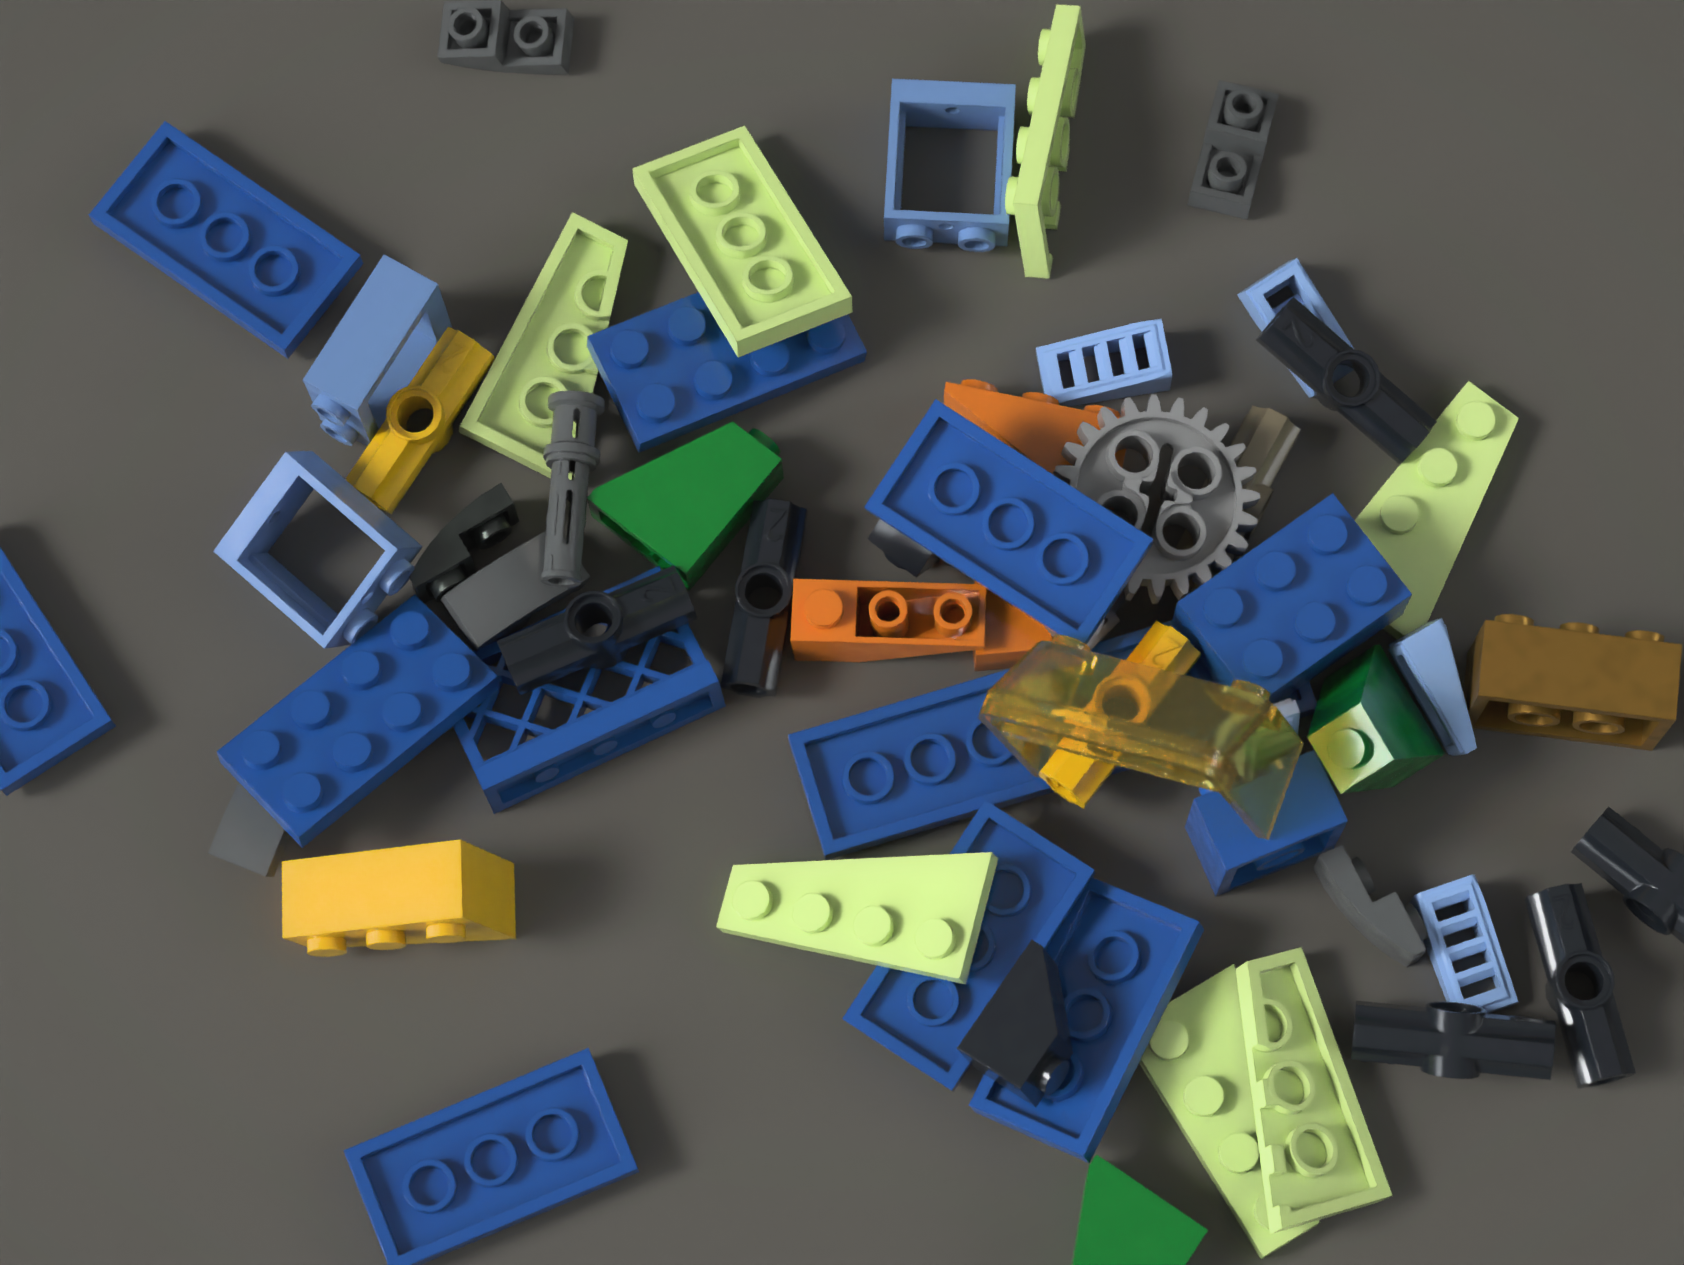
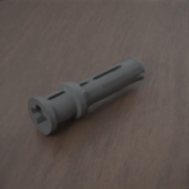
[541,390,605,588]

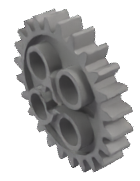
[1053,394,1260,604]

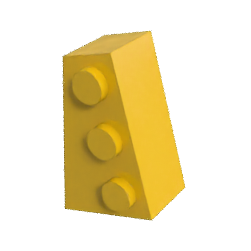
[282,839,516,957]

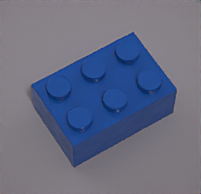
[1172,493,1412,716]

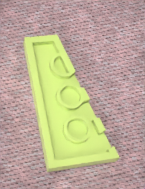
[1005,4,1086,279]
[459,212,628,480]
[1139,964,1320,1259]

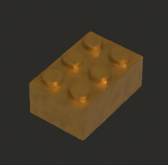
[1463,614,1682,751]

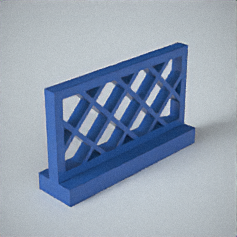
[453,566,726,814]

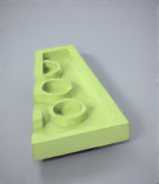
[1354,381,1519,640]
[716,852,998,984]
[1236,947,1393,1234]

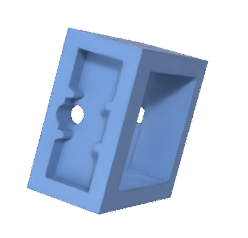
[884,79,1016,252]
[303,254,452,446]
[213,451,423,649]

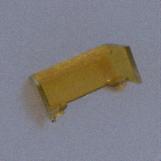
[978,634,1304,840]

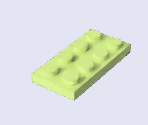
[632,126,853,358]

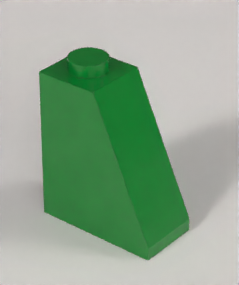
[587,421,784,591]
[1307,645,1445,794]
[1071,1154,1208,1265]

